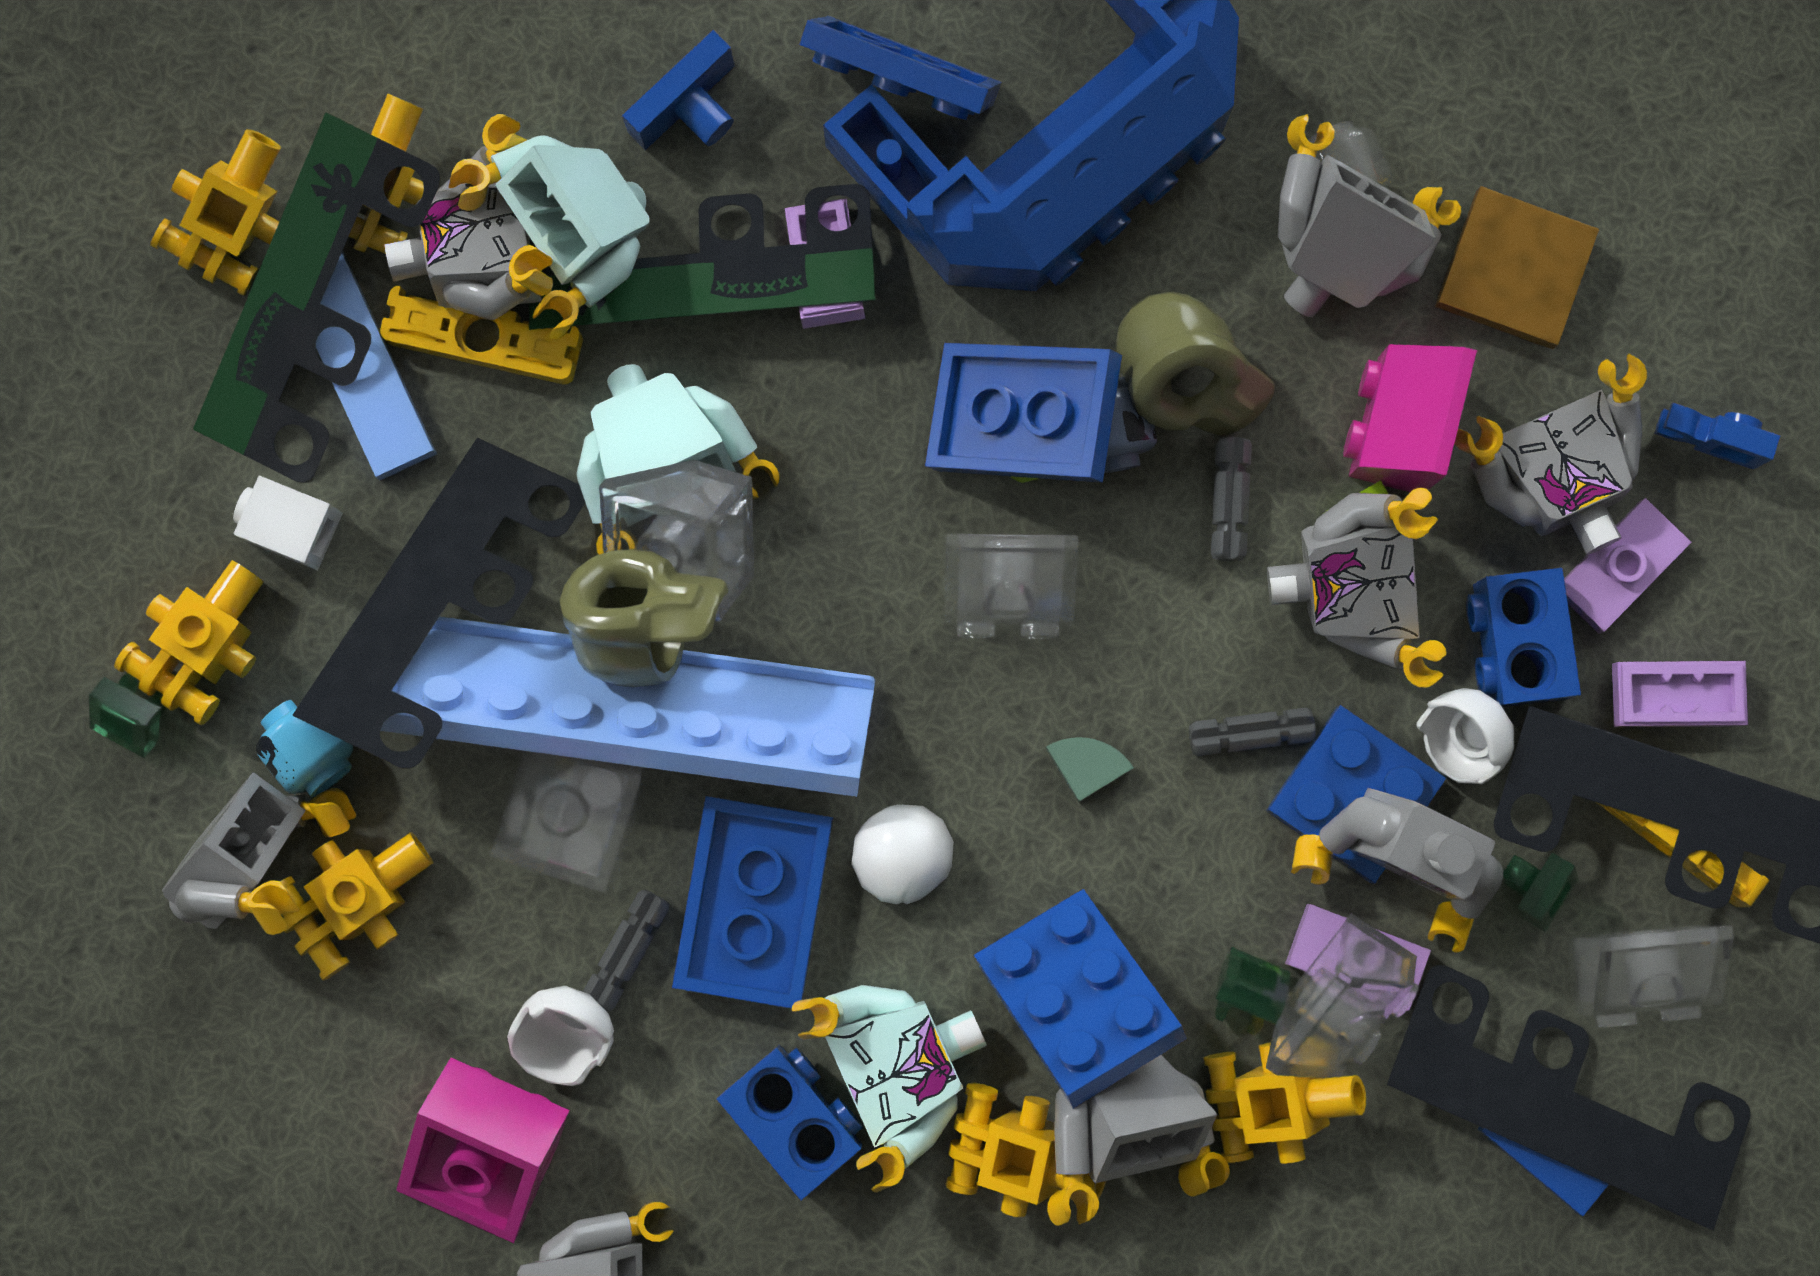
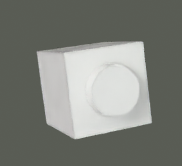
[233,476,343,571]

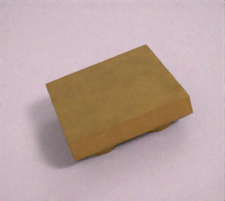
[1435,186,1599,350]

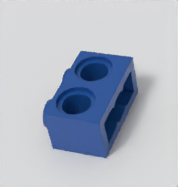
[1466,568,1581,707]
[717,1044,863,1200]

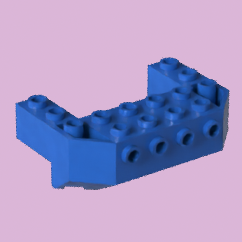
[823,0,1239,291]

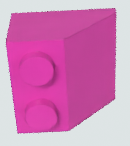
[1343,344,1477,492]
[396,1058,570,1243]

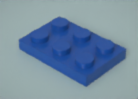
[799,16,1002,120]
[925,343,1122,483]
[672,796,834,1008]
[974,889,1187,1109]

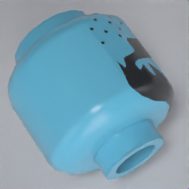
[256,700,353,797]

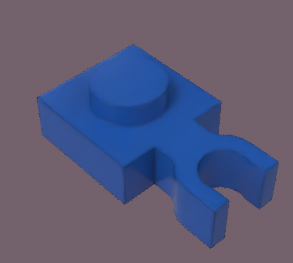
[1654,403,1780,470]

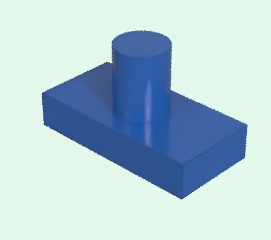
[622,30,734,150]

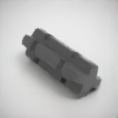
[1211,437,1252,562]
[1189,708,1316,756]
[583,890,669,1012]

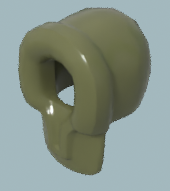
[1115,292,1275,436]
[560,549,728,687]

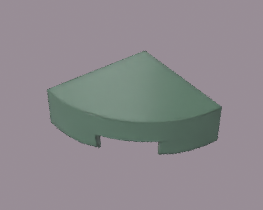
[1045,737,1134,802]

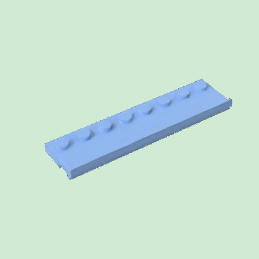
[380,616,875,797]

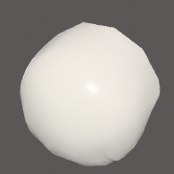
[1416,688,1514,785]
[851,804,954,904]
[507,986,614,1086]

